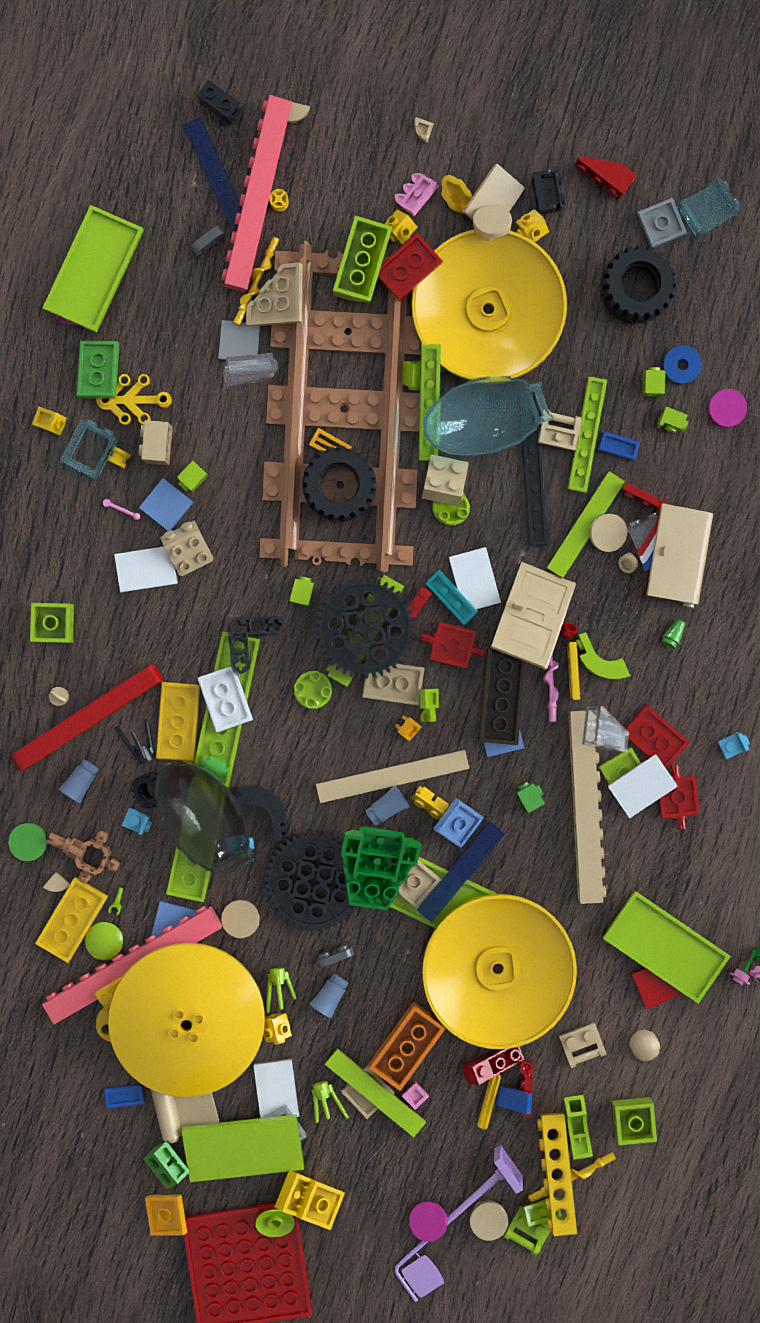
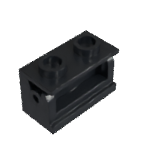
[197,80,241,125]
[531,168,564,215]

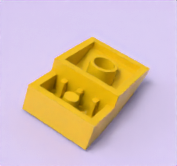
[275,1170,345,1230]

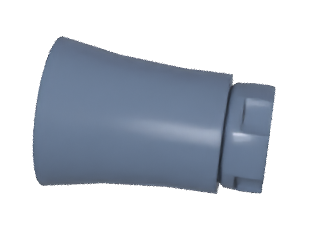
[58,759,99,803]
[365,785,410,825]
[309,973,349,1018]

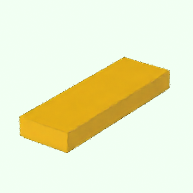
[567,642,580,700]

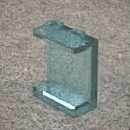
[678,178,740,239]

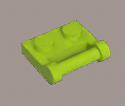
[503,1205,550,1256]

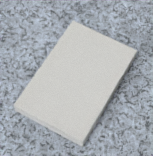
[114,547,178,592]
[449,547,501,609]
[198,666,253,732]
[608,754,678,818]
[254,1058,299,1118]

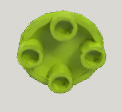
[432,492,470,525]
[294,671,332,709]
[85,922,123,960]

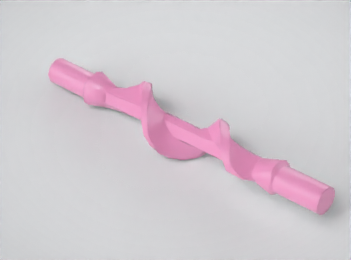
[543,654,559,722]

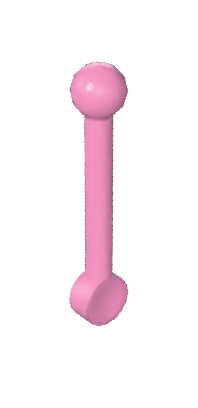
[103,499,141,520]

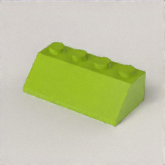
[333,216,392,302]

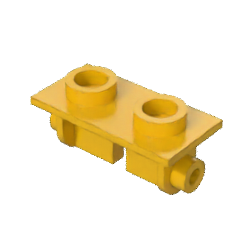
[410,786,449,820]

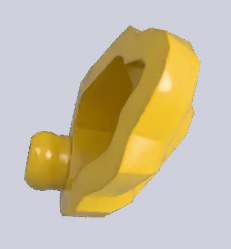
[441,175,472,214]

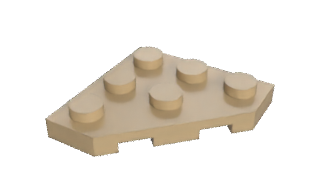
[246,263,303,327]

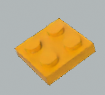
[145,1194,187,1236]

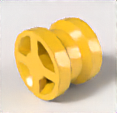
[269,189,289,212]
[107,446,131,469]

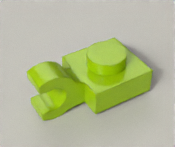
[420,689,439,722]

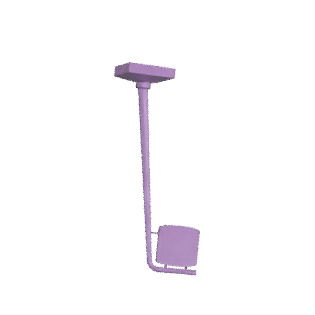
[395,1145,523,1302]

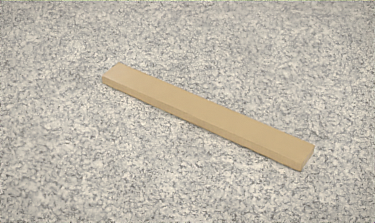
[316,750,469,803]

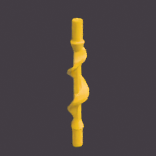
[233,237,280,326]
[528,1152,616,1203]

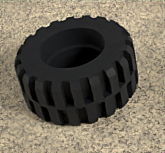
[600,245,677,324]
[302,446,376,522]

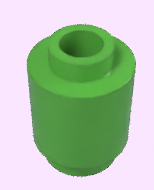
[199,754,230,780]

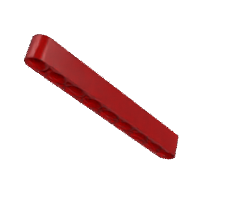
[10,663,164,773]

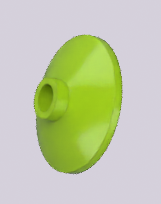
[256,1210,294,1237]

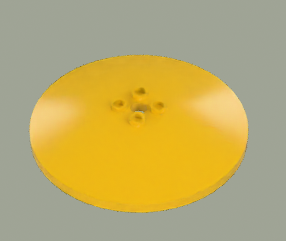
[412,229,567,383]
[422,894,577,1049]
[108,943,265,1097]

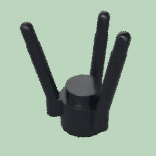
[115,719,155,764]

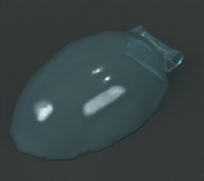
[424,375,553,457]

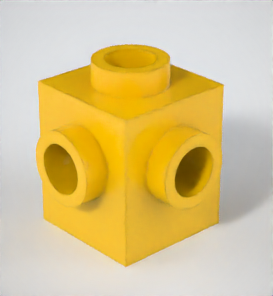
[515,209,549,242]
[385,210,417,245]
[263,1013,292,1045]

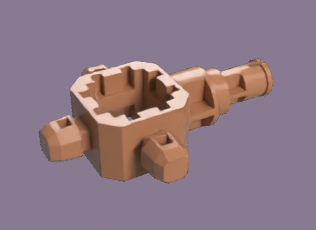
[47,830,120,883]

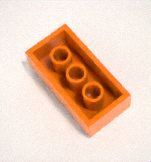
[369,1001,446,1091]

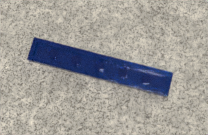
[183,117,242,231]
[417,822,505,923]

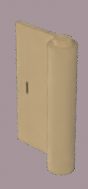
[646,504,713,608]
[150,1089,220,1143]

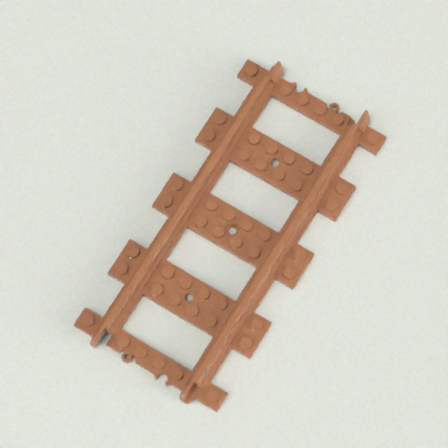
[259,241,422,573]

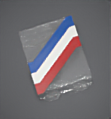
[627,512,659,572]

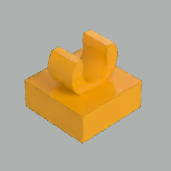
[395,716,421,741]

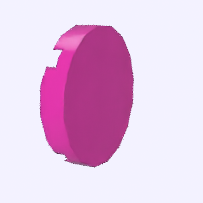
[708,389,747,428]
[409,1201,447,1242]

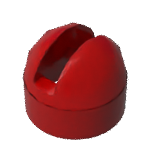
[561,622,578,639]

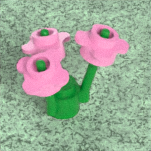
[729,945,760,986]

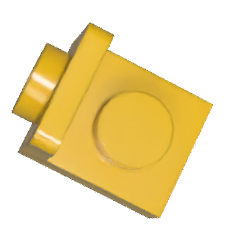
[32,406,67,435]

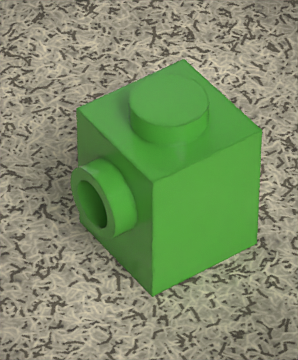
[515,781,545,813]

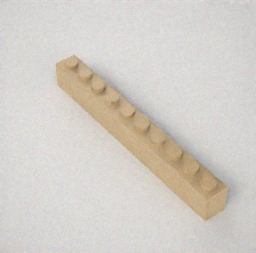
[568,710,606,904]

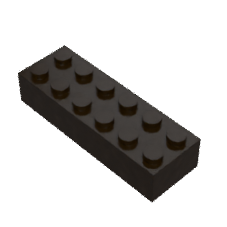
[478,626,526,745]

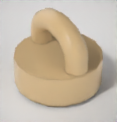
[618,552,638,573]
[49,687,69,706]

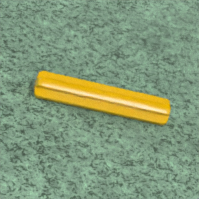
[477,1074,501,1129]

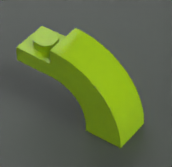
[576,632,630,679]
[564,1095,593,1160]

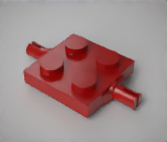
[421,622,486,669]
[659,764,700,830]

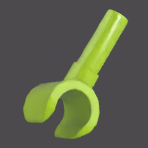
[108,887,123,915]

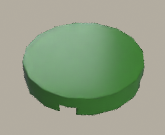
[8,823,48,861]

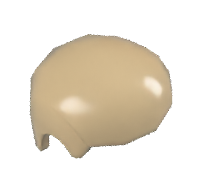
[629,1029,660,1062]

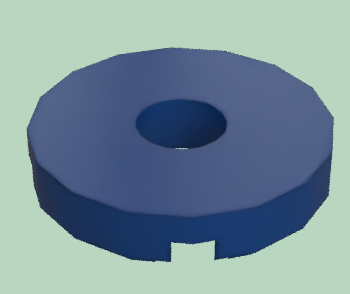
[663,345,702,385]

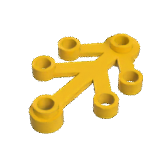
[96,374,172,425]

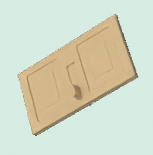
[490,562,576,670]

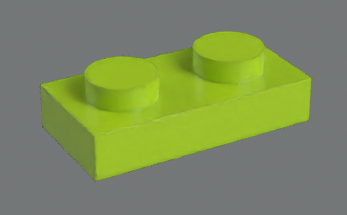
[521,1197,562,1227]

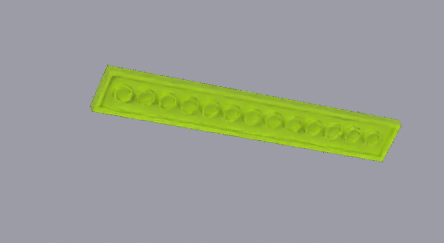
[166,631,261,902]

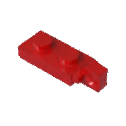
[621,483,671,514]
[520,1061,533,1117]

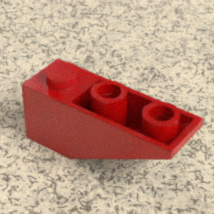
[575,156,637,199]
[461,1047,524,1085]

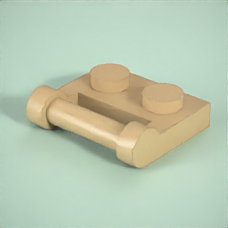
[537,409,582,451]
[559,1022,607,1068]

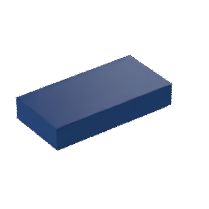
[598,431,640,461]
[104,1084,145,1109]
[496,1085,532,1114]

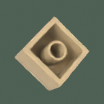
[139,420,173,466]
[422,454,469,506]

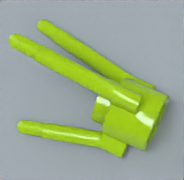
[266,967,296,1013]
[311,1081,349,1123]

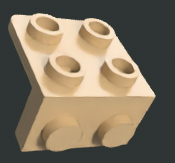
[160,520,213,576]

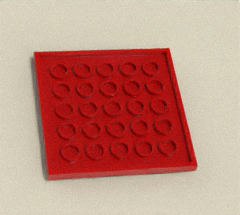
[184,1203,312,1323]

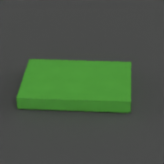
[76,341,119,399]

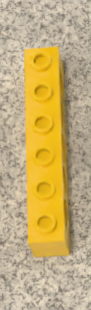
[537,1112,577,1236]

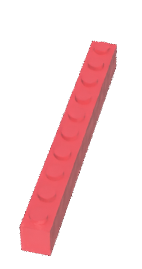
[221,95,292,293]
[42,906,223,1024]

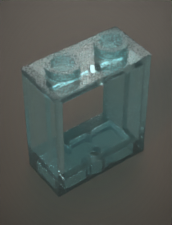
[60,419,118,480]

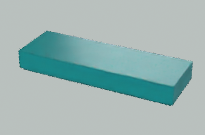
[425,570,478,625]

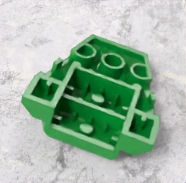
[341,826,422,910]

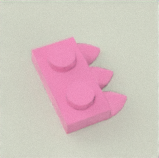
[395,173,439,216]

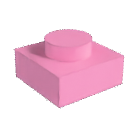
[402,1081,429,1110]

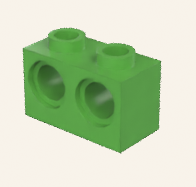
[143,1141,190,1189]

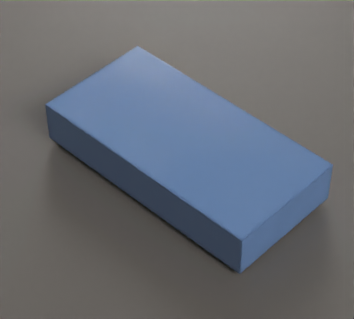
[484,731,524,757]

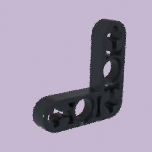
[228,616,285,674]

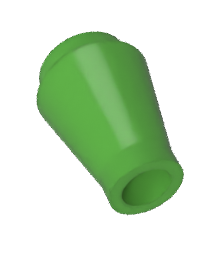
[661,619,686,649]

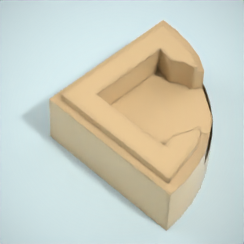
[287,102,310,123]
[414,117,434,143]
[43,872,71,892]

